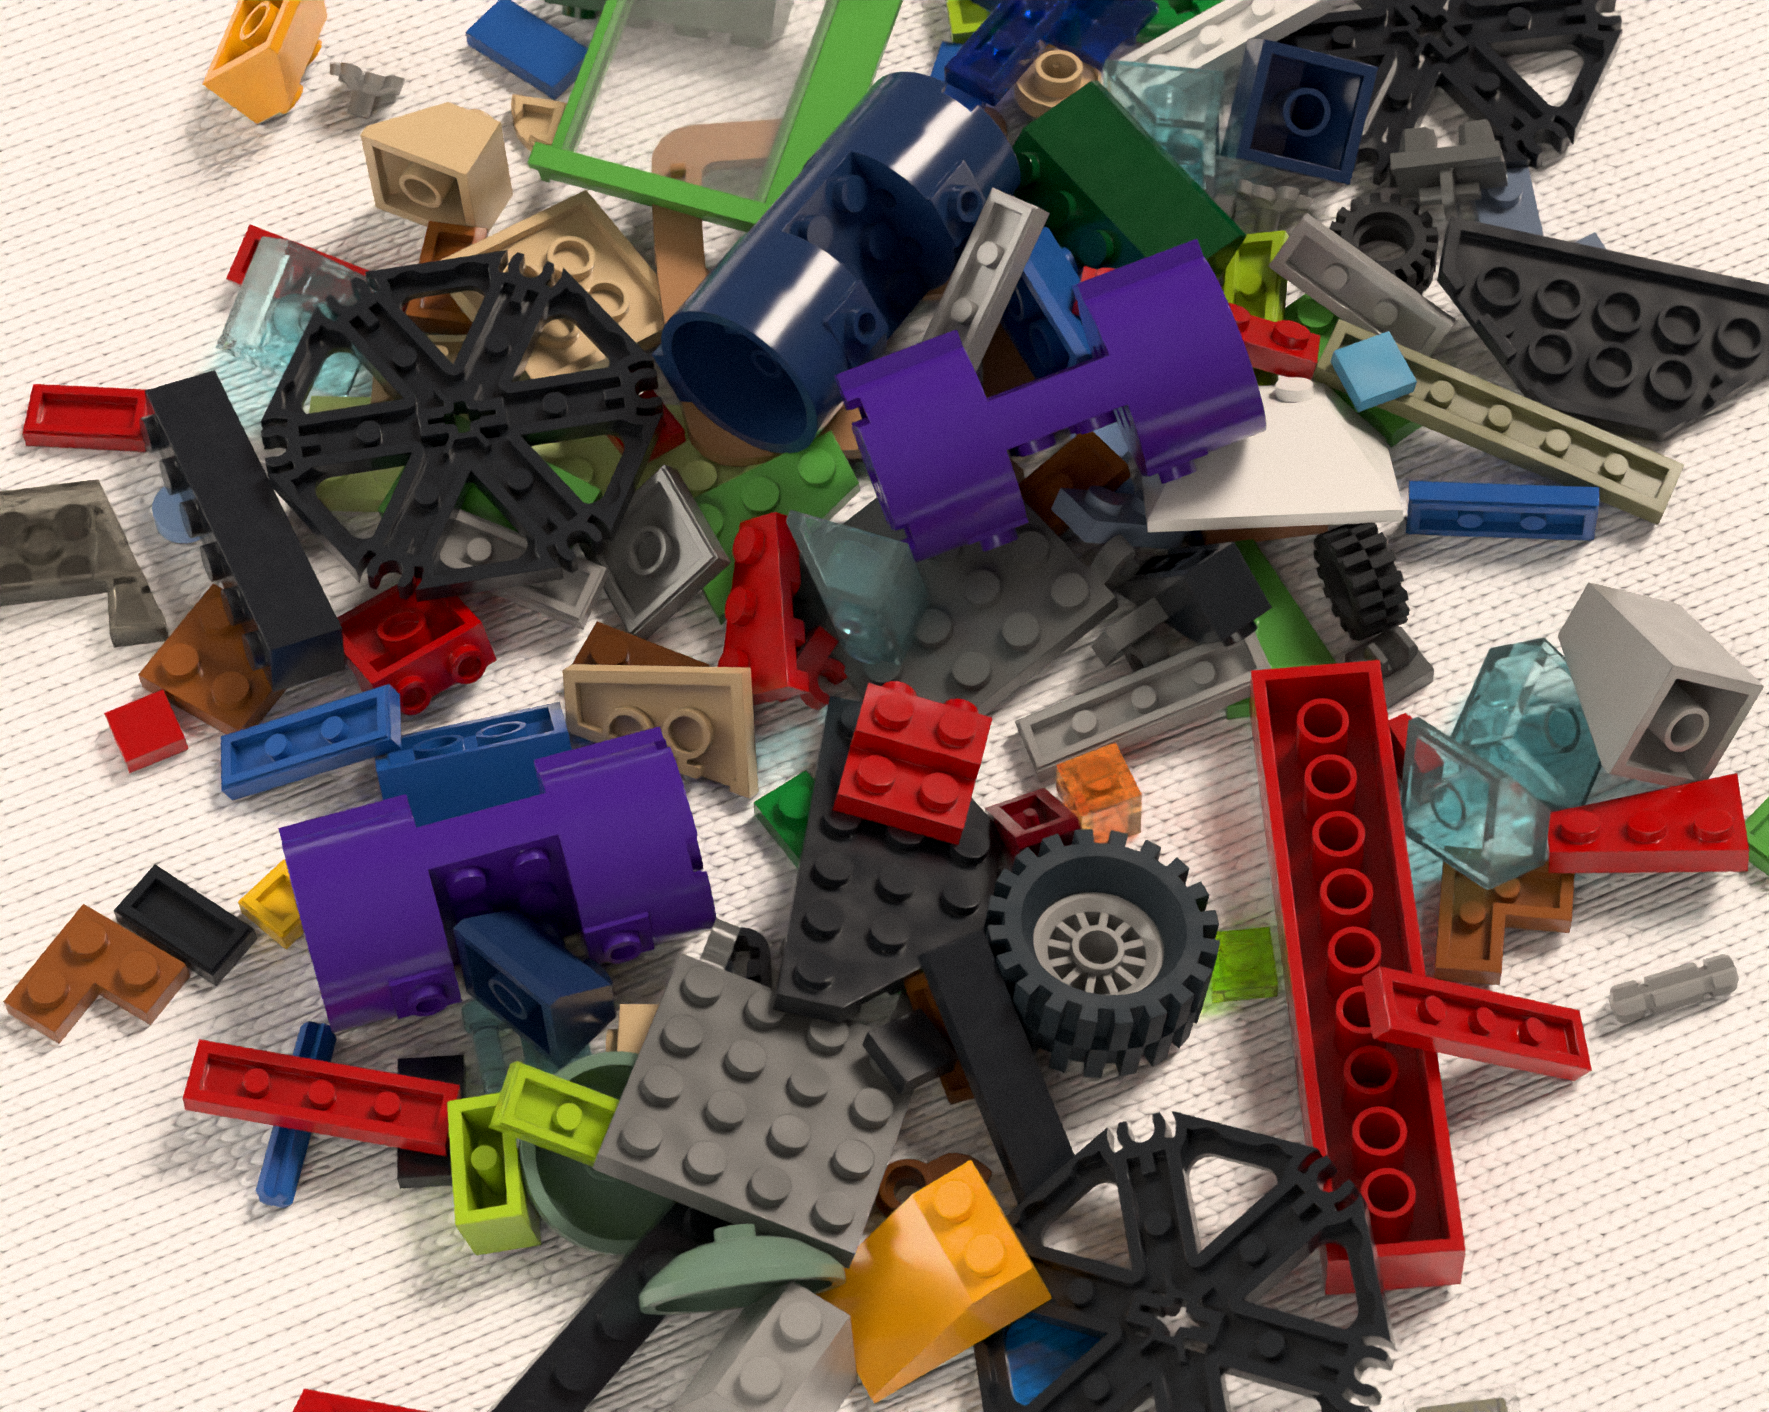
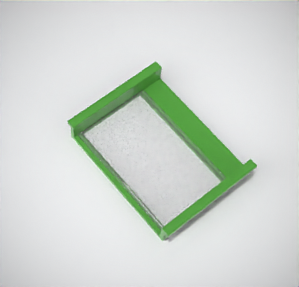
[527,0,903,233]

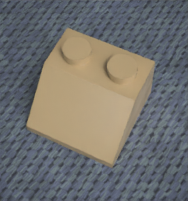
[360,102,513,233]

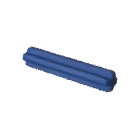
[256,1021,337,1208]

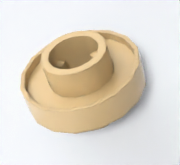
[1014,47,1101,118]

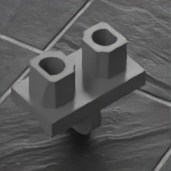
[1390,119,1508,221]

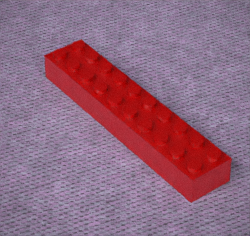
[1249,660,1466,1295]

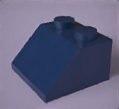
[1220,39,1378,185]
[453,908,616,1069]

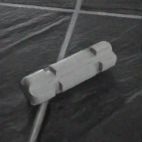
[1608,954,1739,1024]

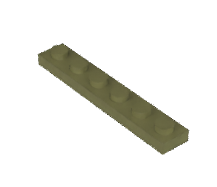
[1313,319,1685,525]

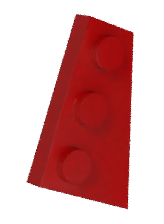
[717,512,809,706]
[1545,773,1749,873]

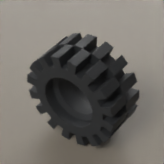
[1329,192,1438,295]
[1313,523,1410,642]

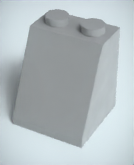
[1558,582,1764,787]
[669,1281,858,1412]

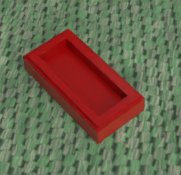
[22,384,148,452]

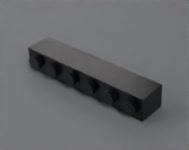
[139,370,345,692]

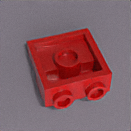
[337,578,497,715]
[833,681,992,845]

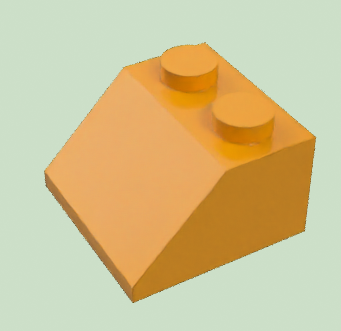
[203,0,328,124]

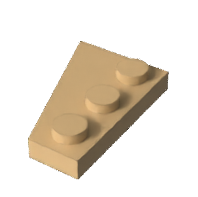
[562,664,759,799]

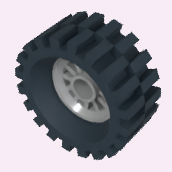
[983,829,1220,1078]

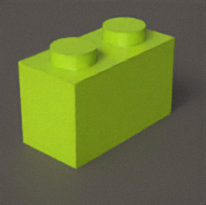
[447,1092,542,1256]

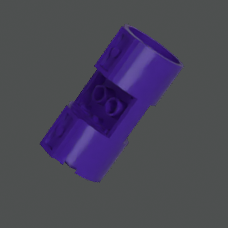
[834,239,1266,567]
[278,726,717,1033]

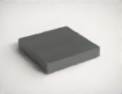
[578,465,731,640]

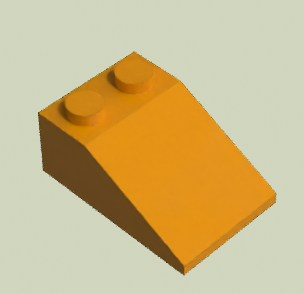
[815,1160,1052,1403]

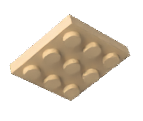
[442,190,664,381]

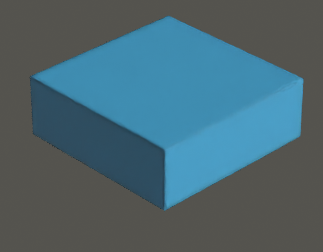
[1330,331,1417,412]

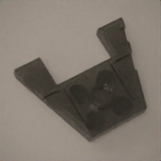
[0,479,170,648]

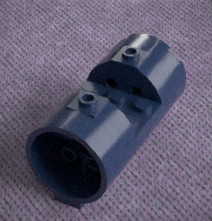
[651,71,1021,454]

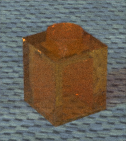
[1056,742,1142,843]

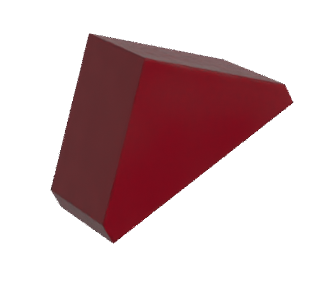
[985,788,1081,872]

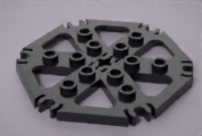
[1277,0,1623,188]
[261,250,664,602]
[973,1111,1397,1412]

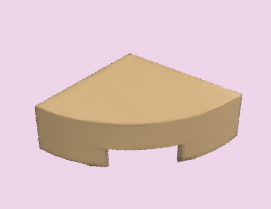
[511,94,567,152]

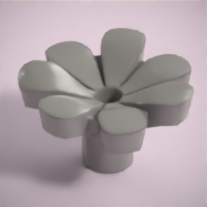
[329,62,406,119]
[1235,179,1313,233]

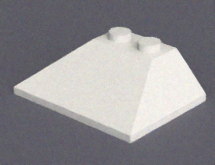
[1140,377,1403,532]

